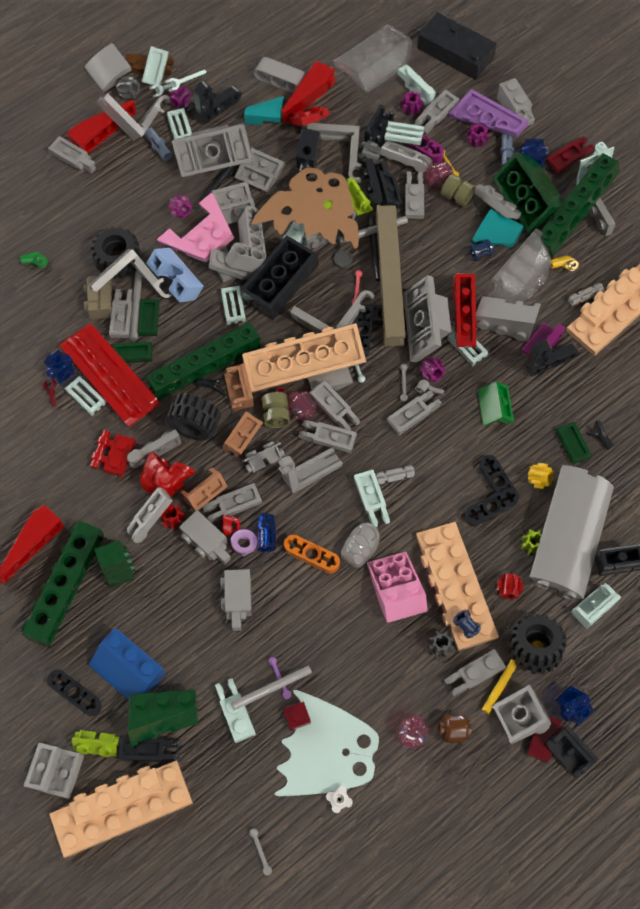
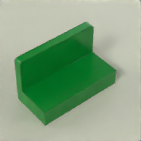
[478,381,514,426]

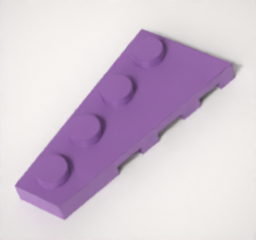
[449,89,528,137]

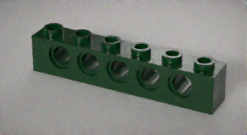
[535,153,619,258]
[146,322,261,401]
[22,521,104,648]

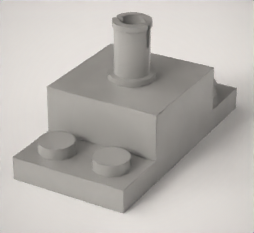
[172,123,253,177]
[403,275,455,363]

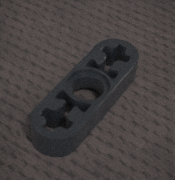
[47,670,102,716]

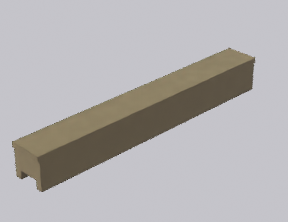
[376,205,405,347]

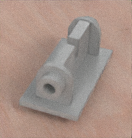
[242,441,285,473]

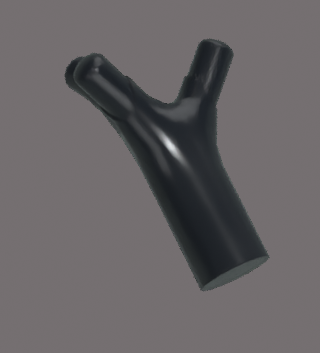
[197,378,226,396]
[588,420,614,450]

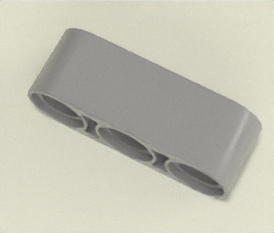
[254,57,306,93]

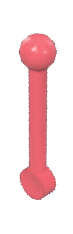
[352,270,362,305]

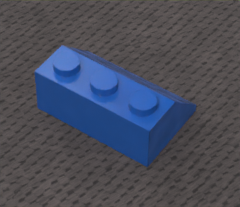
[89,627,166,700]

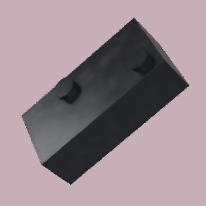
[417,12,497,80]
[240,235,319,320]

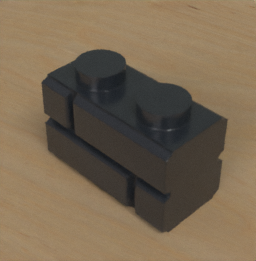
[595,544,640,576]

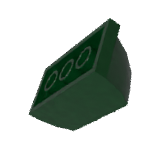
[492,152,564,233]

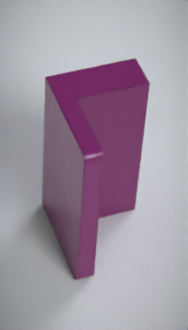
[522,323,565,356]

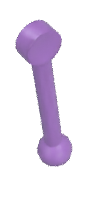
[268,657,291,700]

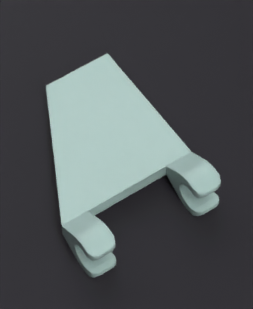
[150,70,206,98]

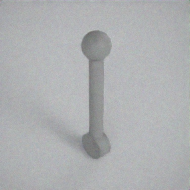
[400,364,408,402]
[249,828,272,876]

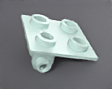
[576,142,614,185]

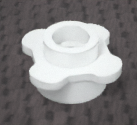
[326,786,352,813]

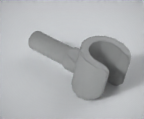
[415,380,444,395]

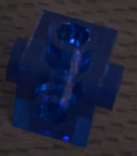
[520,138,548,168]
[43,350,75,385]
[555,685,594,726]

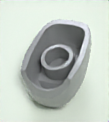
[341,523,380,568]

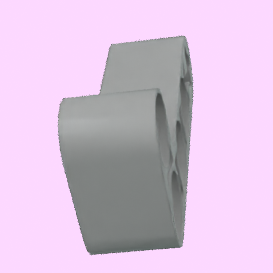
[225,206,266,273]

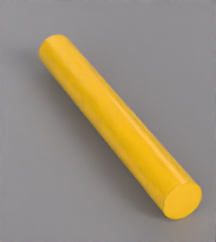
[481,658,517,714]

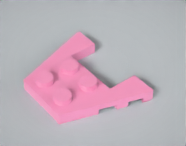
[157,193,234,263]

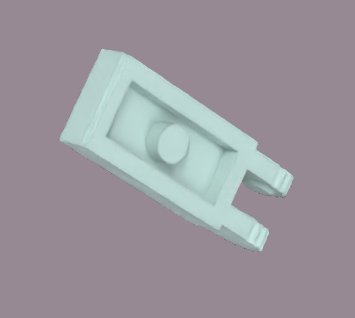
[354,470,390,527]
[215,678,256,743]

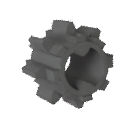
[116,77,140,99]
[358,140,381,163]
[428,631,454,658]

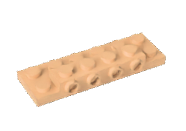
[566,264,640,356]
[242,323,366,393]
[416,522,499,651]
[50,760,193,858]

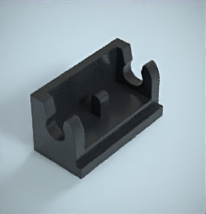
[364,105,395,148]
[544,725,599,778]

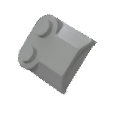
[492,685,551,744]

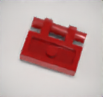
[288,106,329,126]
[90,430,136,477]

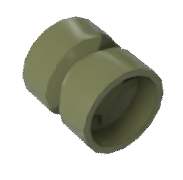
[441,174,475,207]
[262,392,290,428]

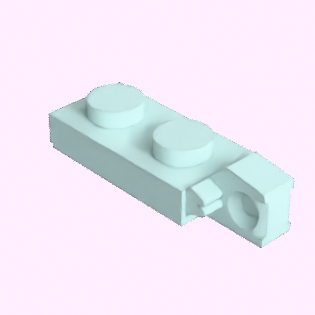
[397,64,435,107]

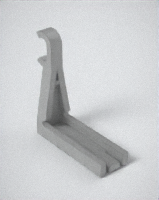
[96,94,171,140]
[307,123,362,184]
[88,249,173,298]
[290,290,374,334]
[278,447,343,494]

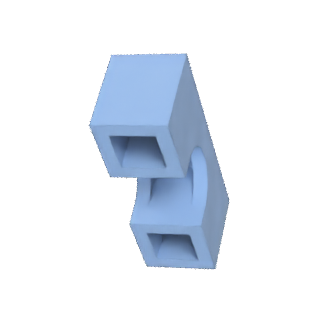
[146,248,204,302]

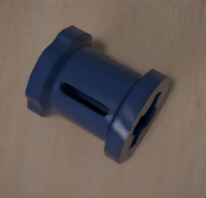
[469,239,494,261]
[453,609,481,639]

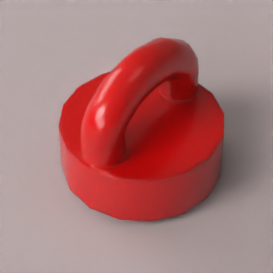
[221,515,241,536]

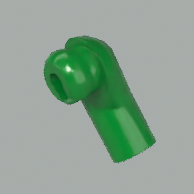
[20,252,48,268]

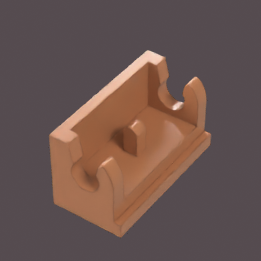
[224,363,254,411]
[222,412,263,457]
[180,467,228,511]

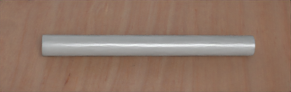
[337,216,408,244]
[130,270,142,341]
[231,666,312,711]

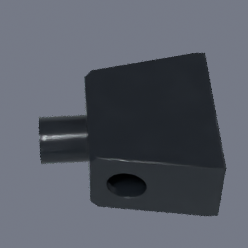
[296,128,322,177]

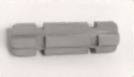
[568,283,605,306]
[375,465,415,484]

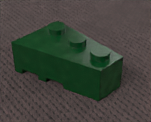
[94,540,136,588]
[128,690,198,747]

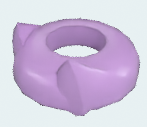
[230,529,258,557]

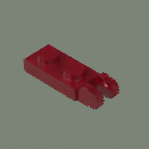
[545,136,595,175]

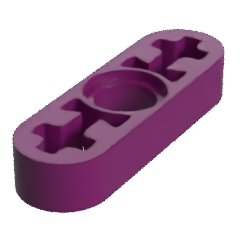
[399,134,444,163]

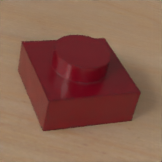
[283,702,311,731]

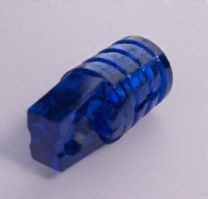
[257,513,276,552]

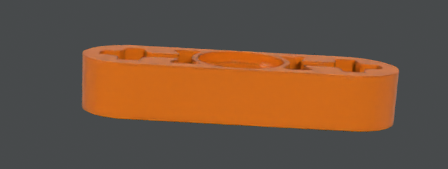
[284,535,340,574]

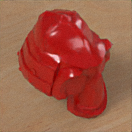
[140,452,195,497]

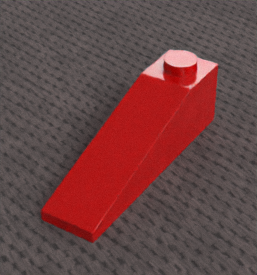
[281,61,336,124]
[67,100,136,154]
[453,273,477,347]
[0,504,64,584]

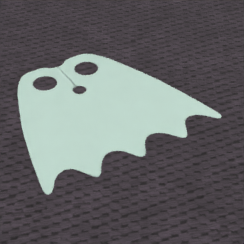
[275,690,379,796]

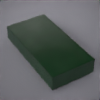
[138,299,160,336]
[113,342,153,363]
[556,422,592,465]

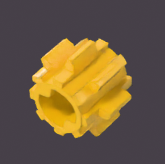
[528,463,554,489]

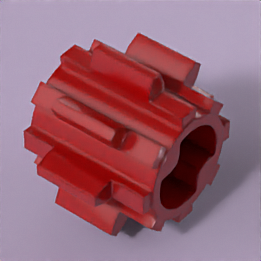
[159,503,185,530]
[497,573,524,599]

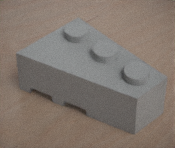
[476,296,541,342]

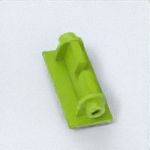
[347,177,373,216]
[72,730,120,757]

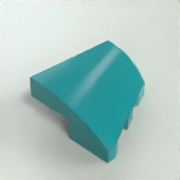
[244,96,284,125]
[472,209,523,247]

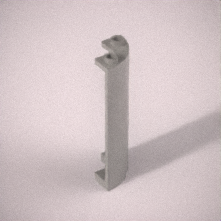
[530,465,614,600]

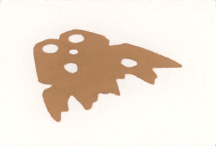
[252,167,359,249]

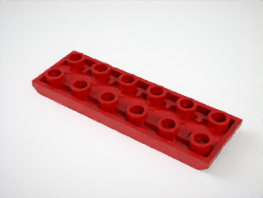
[59,323,160,428]

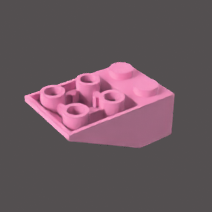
[367,552,427,623]

